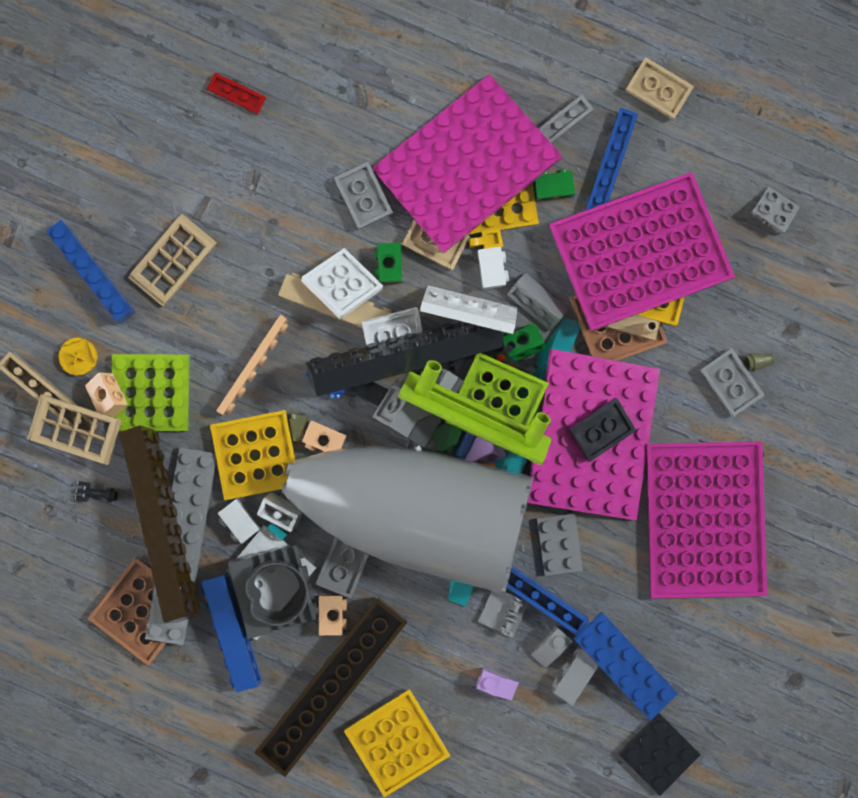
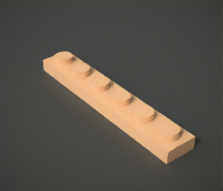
[216,315,289,416]

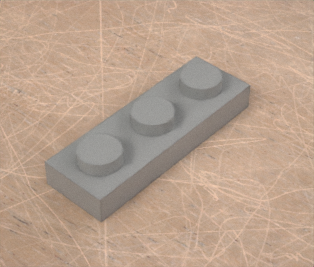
[539,95,594,144]

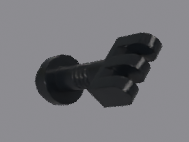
[74,481,118,503]

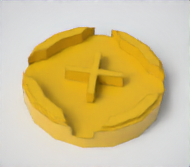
[58,338,98,376]

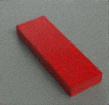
[207,72,267,115]

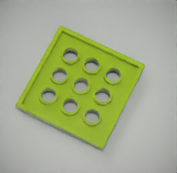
[445,353,549,455]
[112,354,190,431]

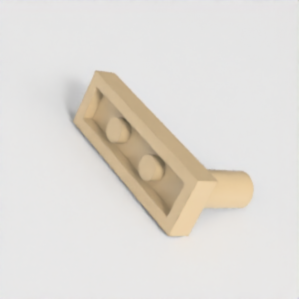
[605,315,660,341]

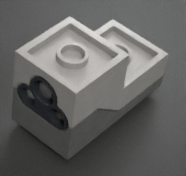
[373,368,464,448]

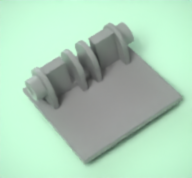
[751,186,800,234]
[478,591,529,638]

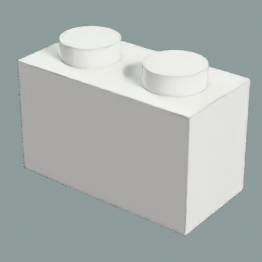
[477,247,509,290]
[257,492,303,532]
[218,499,261,544]

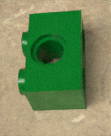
[374,243,403,284]
[503,323,546,362]

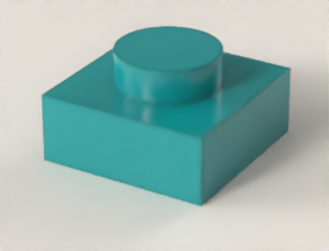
[267,523,288,540]

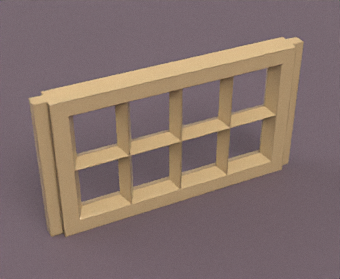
[128,214,217,307]
[27,394,122,465]

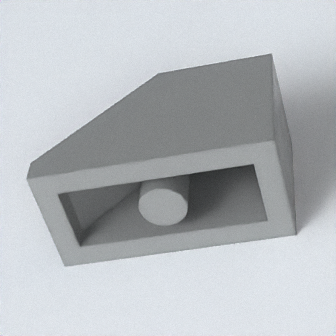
[531,626,572,668]

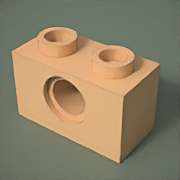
[85,373,128,417]
[302,421,347,452]
[319,595,347,635]

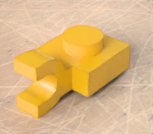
[468,228,503,249]

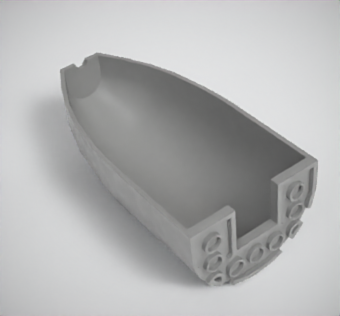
[282,446,534,594]

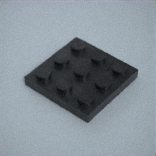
[618,713,701,796]

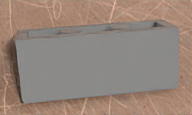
[507,273,568,331]

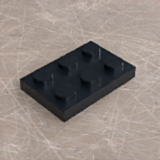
[568,398,637,462]

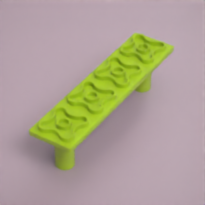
[398,360,552,465]

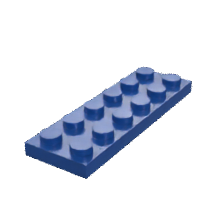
[574,612,678,721]

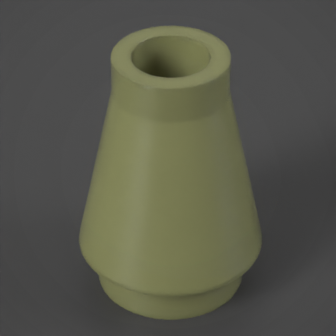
[744,353,775,372]
[289,413,308,441]

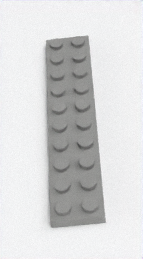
[145,448,217,645]

